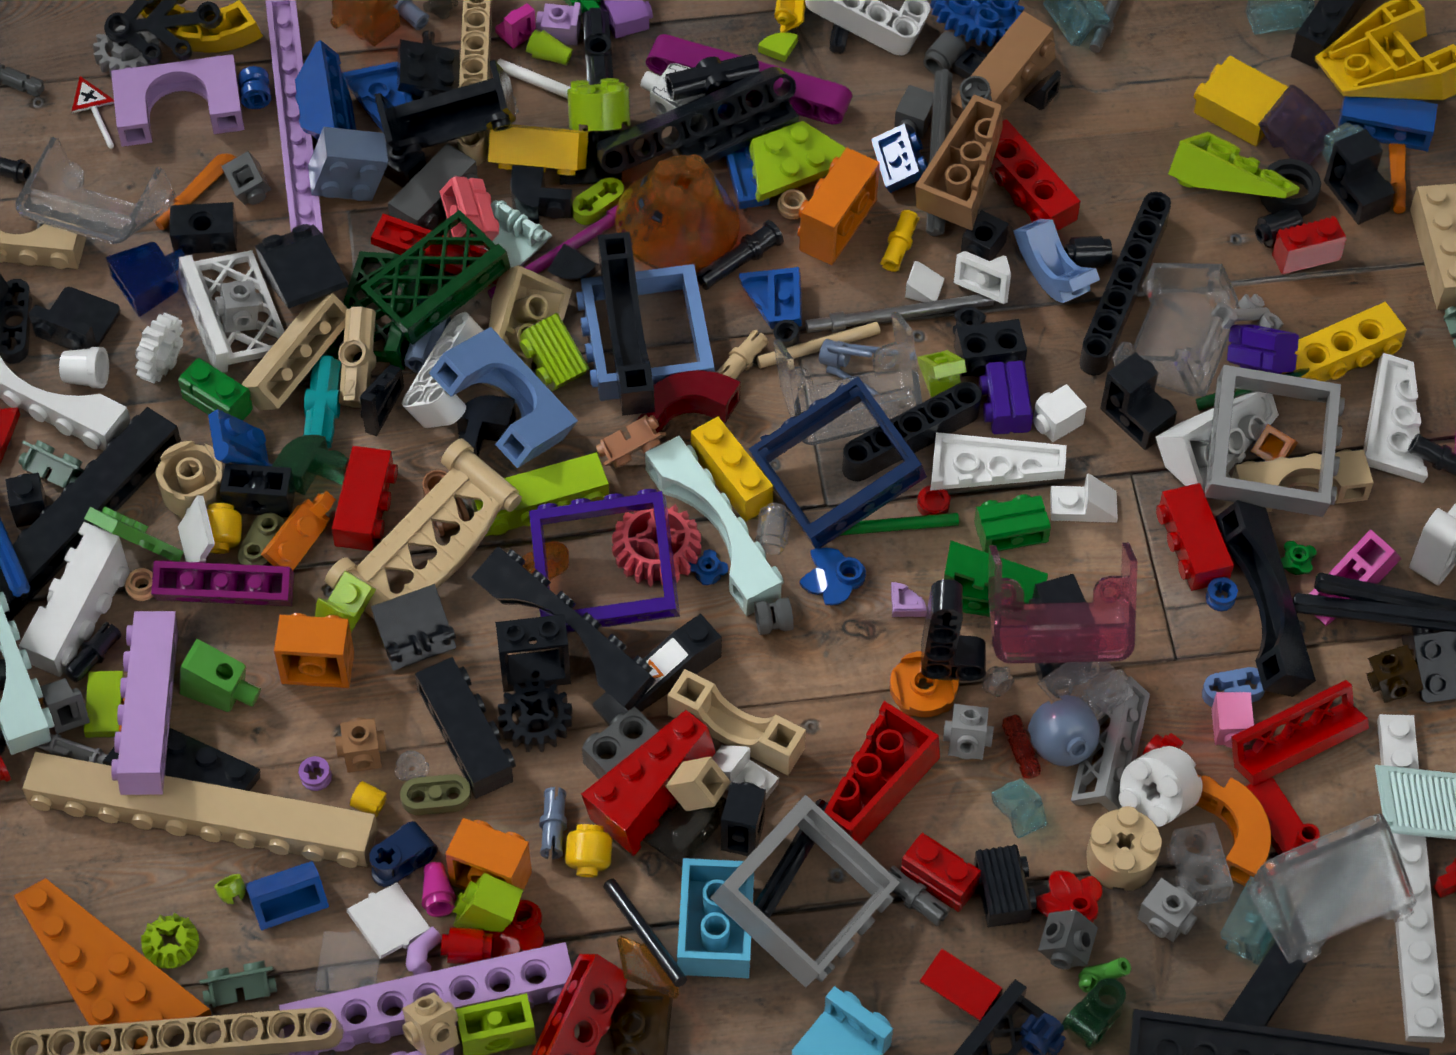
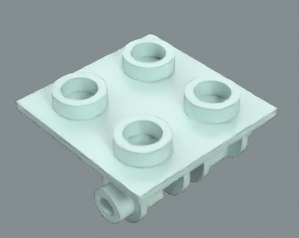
[484,200,552,268]

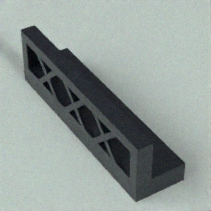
[953,979,1046,1055]

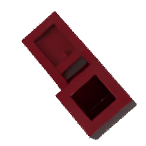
[637,370,741,433]

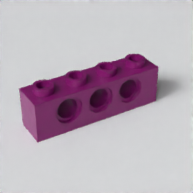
[151,561,294,607]

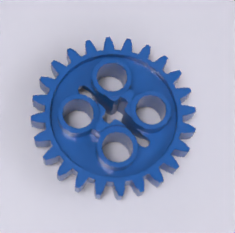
[930,0,1025,47]

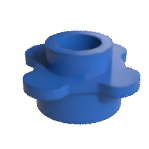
[689,549,728,585]

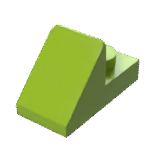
[917,350,966,397]
[315,571,376,632]

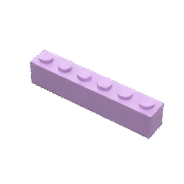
[111,611,178,795]

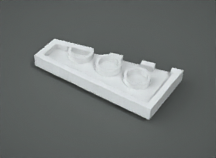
[1363,353,1428,483]
[930,432,1067,491]

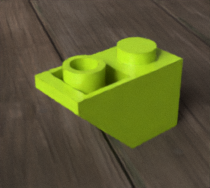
[452,873,523,932]

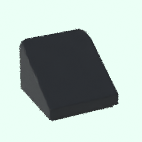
[1024,70,1061,111]

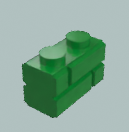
[178,358,253,421]
[974,494,1051,553]

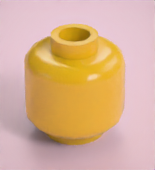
[207,503,242,554]
[565,824,612,878]

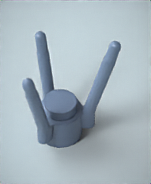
[819,339,902,397]

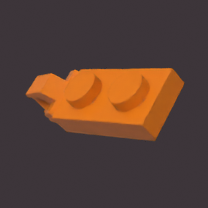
[261,491,336,571]

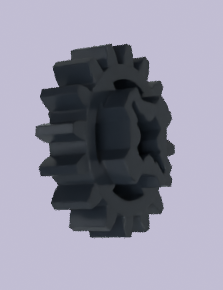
[498,679,572,752]

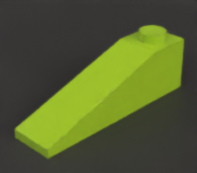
[1168,132,1300,198]

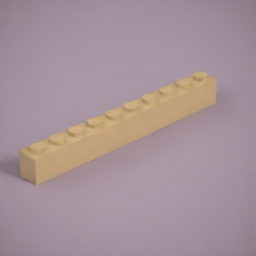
[22,752,378,868]

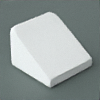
[905,261,944,302]

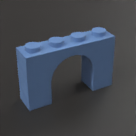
[429,327,578,468]

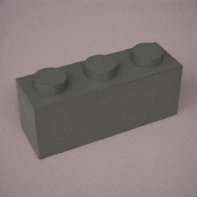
[388,144,478,230]

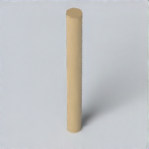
[756,321,881,369]

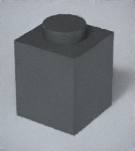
[894,85,933,140]

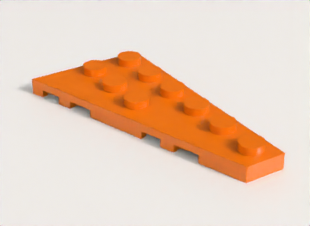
[14,878,212,1052]

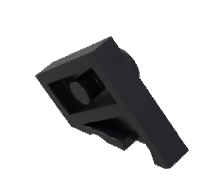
[360,364,404,436]

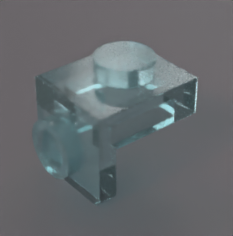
[991,778,1047,838]

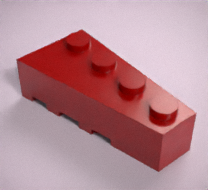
[581,710,716,856]

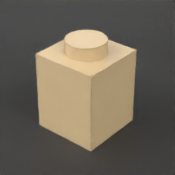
[666,756,731,811]

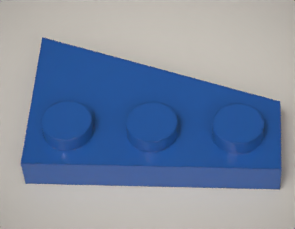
[343,61,412,133]

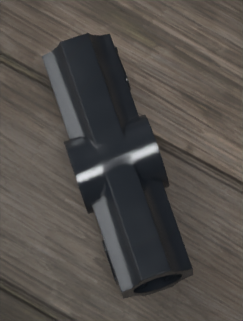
[582,8,613,85]
[665,54,760,101]

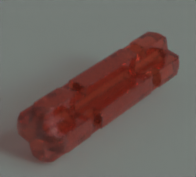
[1002,714,1041,779]

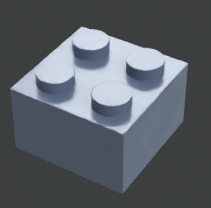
[308,127,388,201]

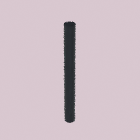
[603,879,687,987]

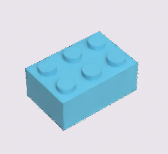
[677,858,754,978]

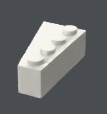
[19,522,130,677]

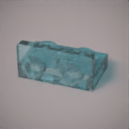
[1043,0,1110,46]

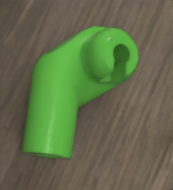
[1078,957,1131,993]

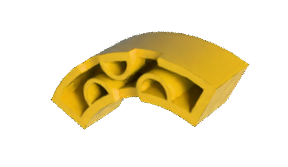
[139,0,263,53]

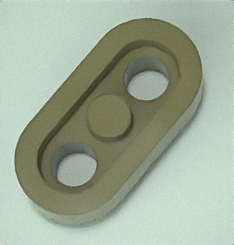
[238,513,284,566]
[400,774,471,815]

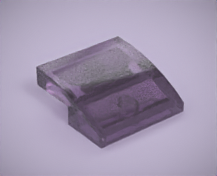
[1258,85,1337,165]

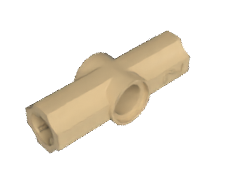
[338,306,377,408]

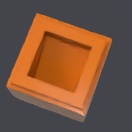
[1250,424,1298,461]

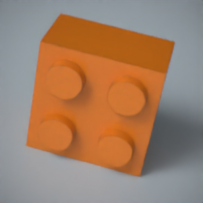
[274,613,355,688]
[445,818,532,891]

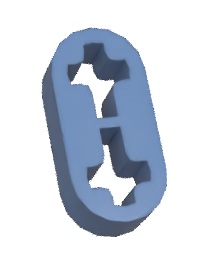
[1202,667,1265,707]

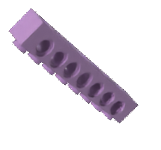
[279,942,572,1055]

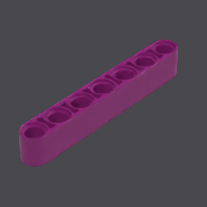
[645,34,853,125]

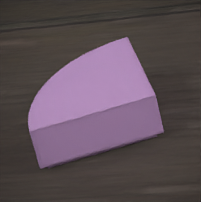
[891,582,927,617]

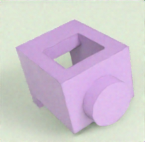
[536,2,582,45]

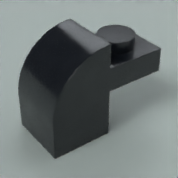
[510,165,573,224]
[457,395,516,457]

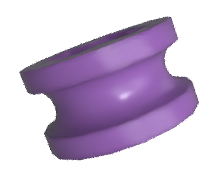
[298,756,332,791]

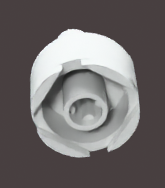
[1119,746,1203,827]

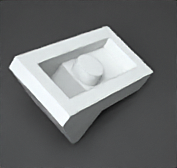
[954,251,1011,304]
[1050,474,1118,523]
[712,745,779,801]

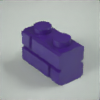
[1227,324,1299,374]
[979,361,1033,435]

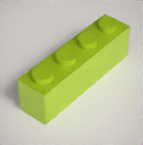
[471,452,609,537]

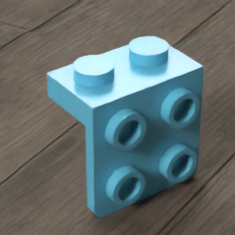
[792,986,893,1055]

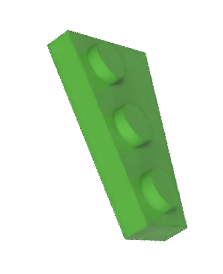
[84,506,184,562]

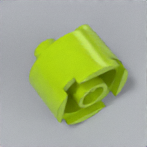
[567,78,630,131]

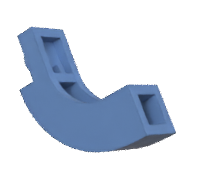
[1013,219,1100,303]

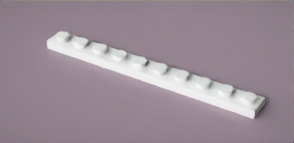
[1377,714,1445,1043]

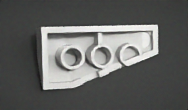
[1156,391,1279,494]

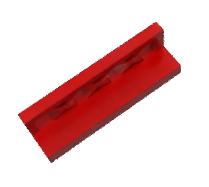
[371,213,499,286]
[1231,680,1369,786]

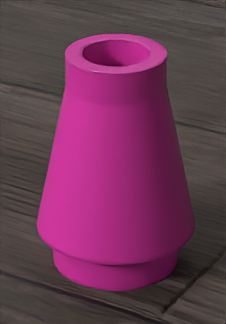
[422,862,457,917]

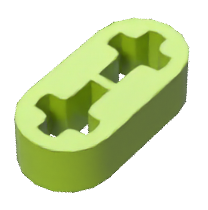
[572,177,624,225]

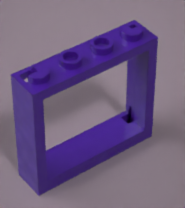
[529,489,680,633]

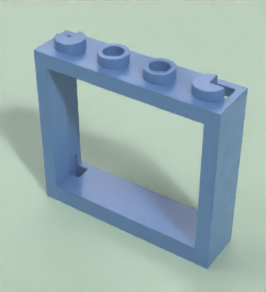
[576,264,715,401]

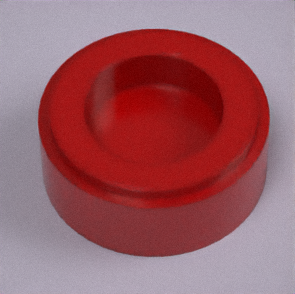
[917,485,951,516]

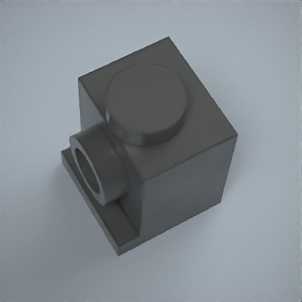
[221,151,272,205]
[40,678,90,734]

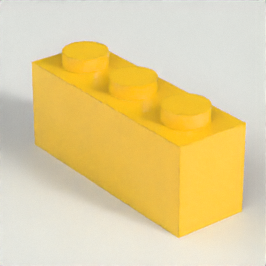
[488,124,588,175]
[691,417,773,522]

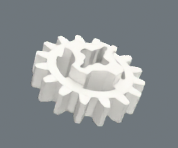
[135,312,184,384]

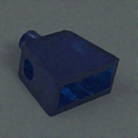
[106,242,185,317]

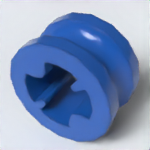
[1205,577,1238,611]

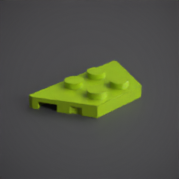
[749,120,846,202]

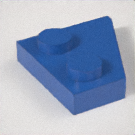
[739,267,802,329]

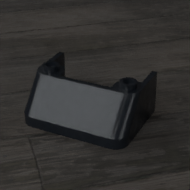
[374,60,516,157]

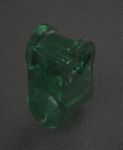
[1062,978,1126,1050]

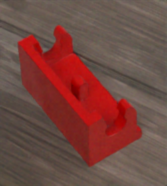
[920,948,1003,1022]

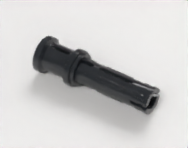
[696,220,784,290]

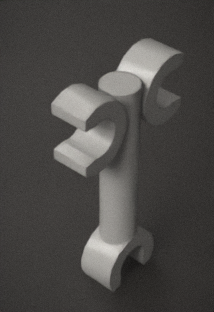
[1211,294,1284,330]

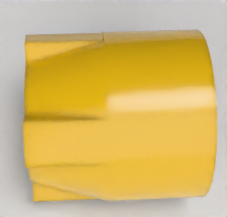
[350,781,387,818]

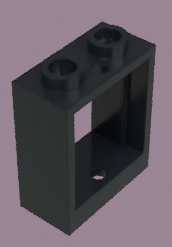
[495,614,571,692]

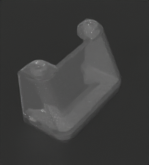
[1113,263,1239,397]
[1247,813,1417,964]

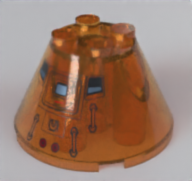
[615,154,740,273]

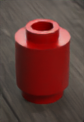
[440,927,493,964]

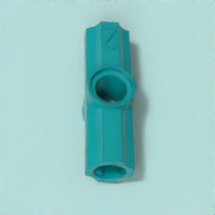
[303,356,342,452]

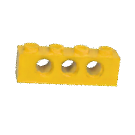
[1282,301,1407,382]

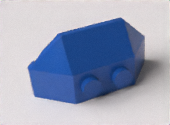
[295,40,356,140]

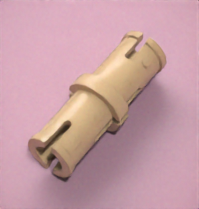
[716,330,768,379]

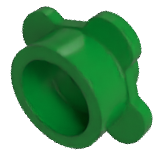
[1281,541,1317,575]

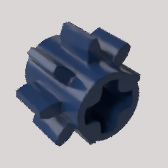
[1020,1013,1066,1055]

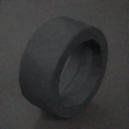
[1259,158,1321,217]

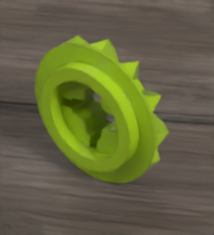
[141,912,199,969]

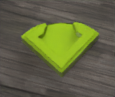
[758,32,798,62]

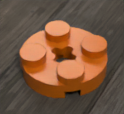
[890,651,959,717]

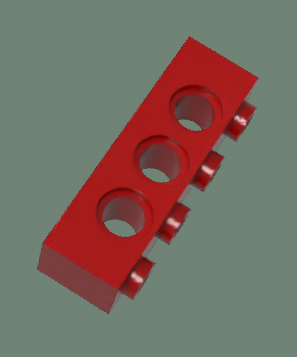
[990,119,1081,231]
[531,954,630,1055]

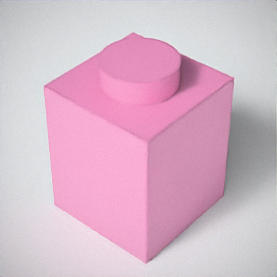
[1212,692,1254,748]

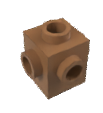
[335,717,387,773]

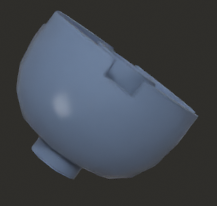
[1028,695,1100,767]

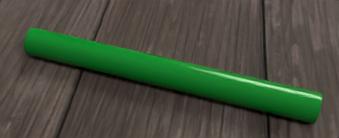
[839,513,959,536]

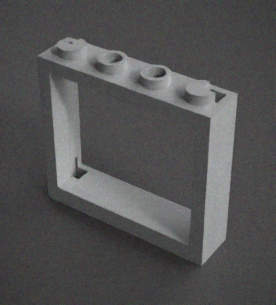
[1205,365,1345,517]
[710,794,900,988]

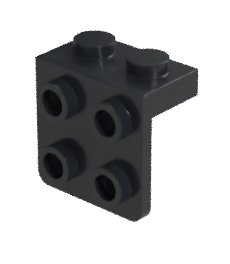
[29,287,121,350]
[1401,627,1456,703]

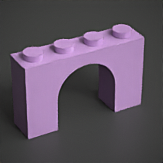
[111,54,244,147]

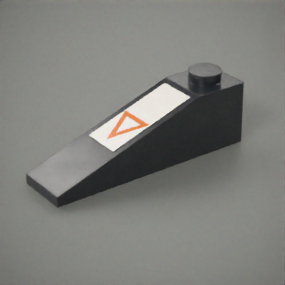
[593,614,722,726]

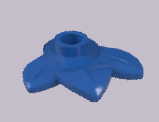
[799,548,866,605]

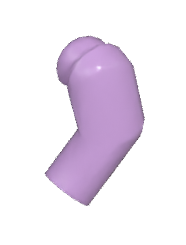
[406,927,442,975]

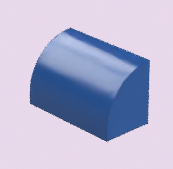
[245,861,329,931]

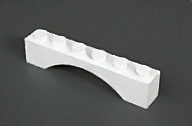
[0,356,131,451]

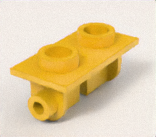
[774,0,805,33]

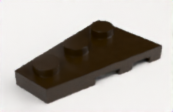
[609,989,673,1055]

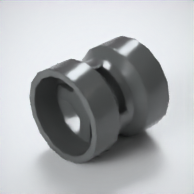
[959,76,992,111]
[754,597,794,635]

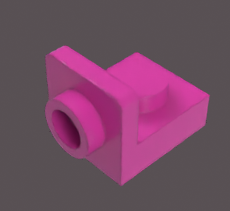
[495,3,536,49]

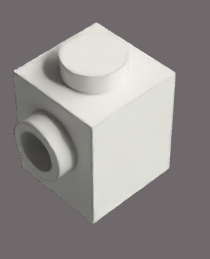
[1033,384,1087,442]

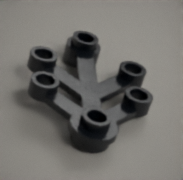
[104,0,222,64]

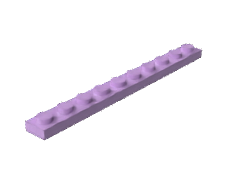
[265,0,324,236]

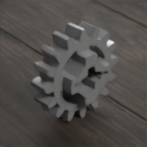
[93,26,160,77]

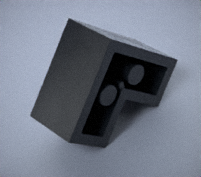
[1324,129,1395,225]
[1100,352,1177,450]

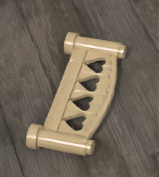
[325,438,522,620]

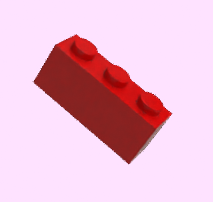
[332,446,398,551]
[1156,483,1234,591]

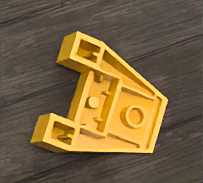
[1315,0,1456,100]

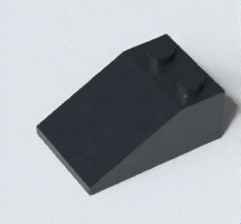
[255,224,349,309]

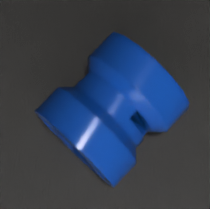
[238,66,271,109]

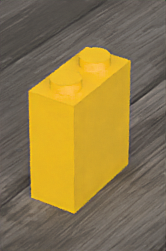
[1193,55,1292,147]

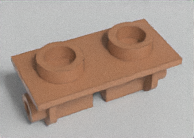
[596,415,667,469]

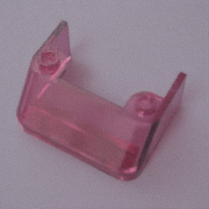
[988,542,1138,664]

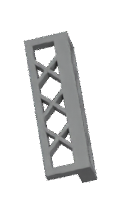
[1071,676,1150,811]

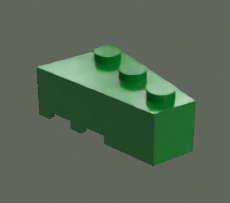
[944,540,1048,623]

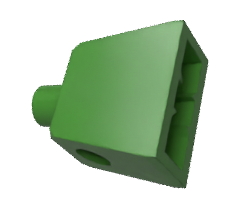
[180,639,261,712]

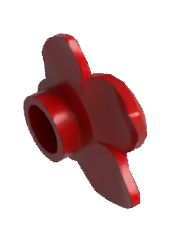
[1036,870,1103,923]
[484,900,545,958]

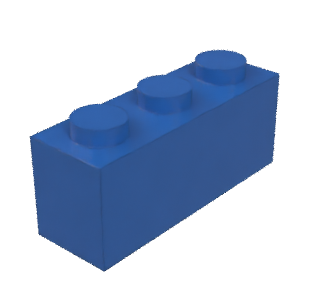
[1336,96,1438,152]

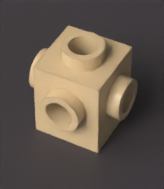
[402,992,460,1055]

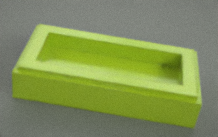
[84,671,125,738]

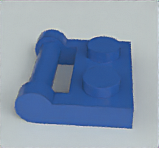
[208,409,274,467]

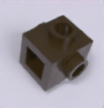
[1366,644,1424,703]

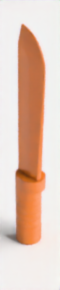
[1389,144,1406,214]
[155,153,237,230]

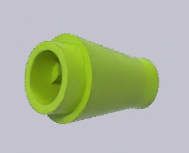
[526,29,573,66]

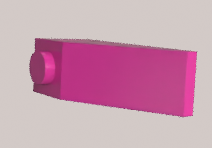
[1310,529,1402,626]

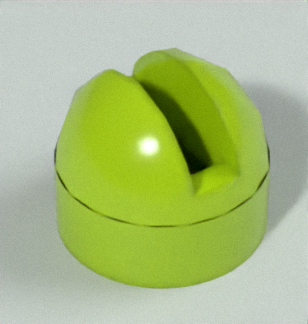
[214,874,246,904]

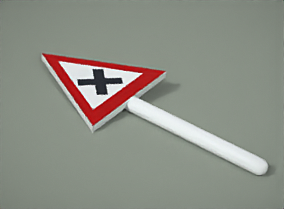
[71,76,114,149]

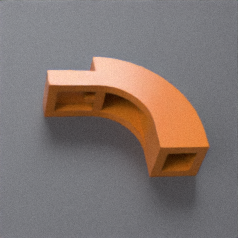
[1196,774,1271,890]

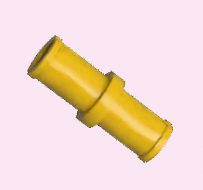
[880,210,920,272]

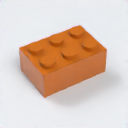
[797,148,880,265]

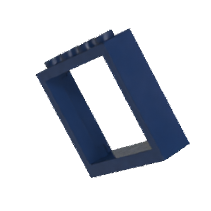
[748,376,927,549]

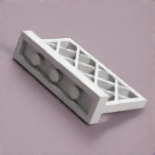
[178,250,285,373]

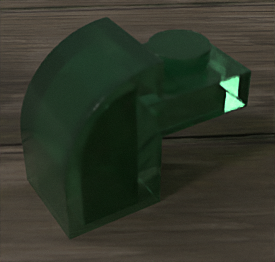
[272,435,349,495]

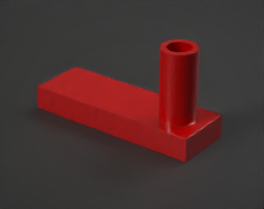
[1245,777,1326,879]

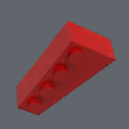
[824,700,940,845]

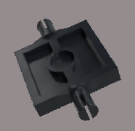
[397,30,460,98]

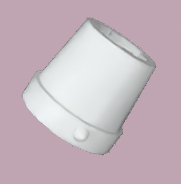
[59,347,109,388]

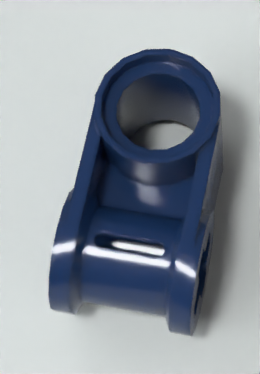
[369,821,438,887]

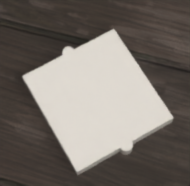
[178,495,215,563]
[347,883,430,959]

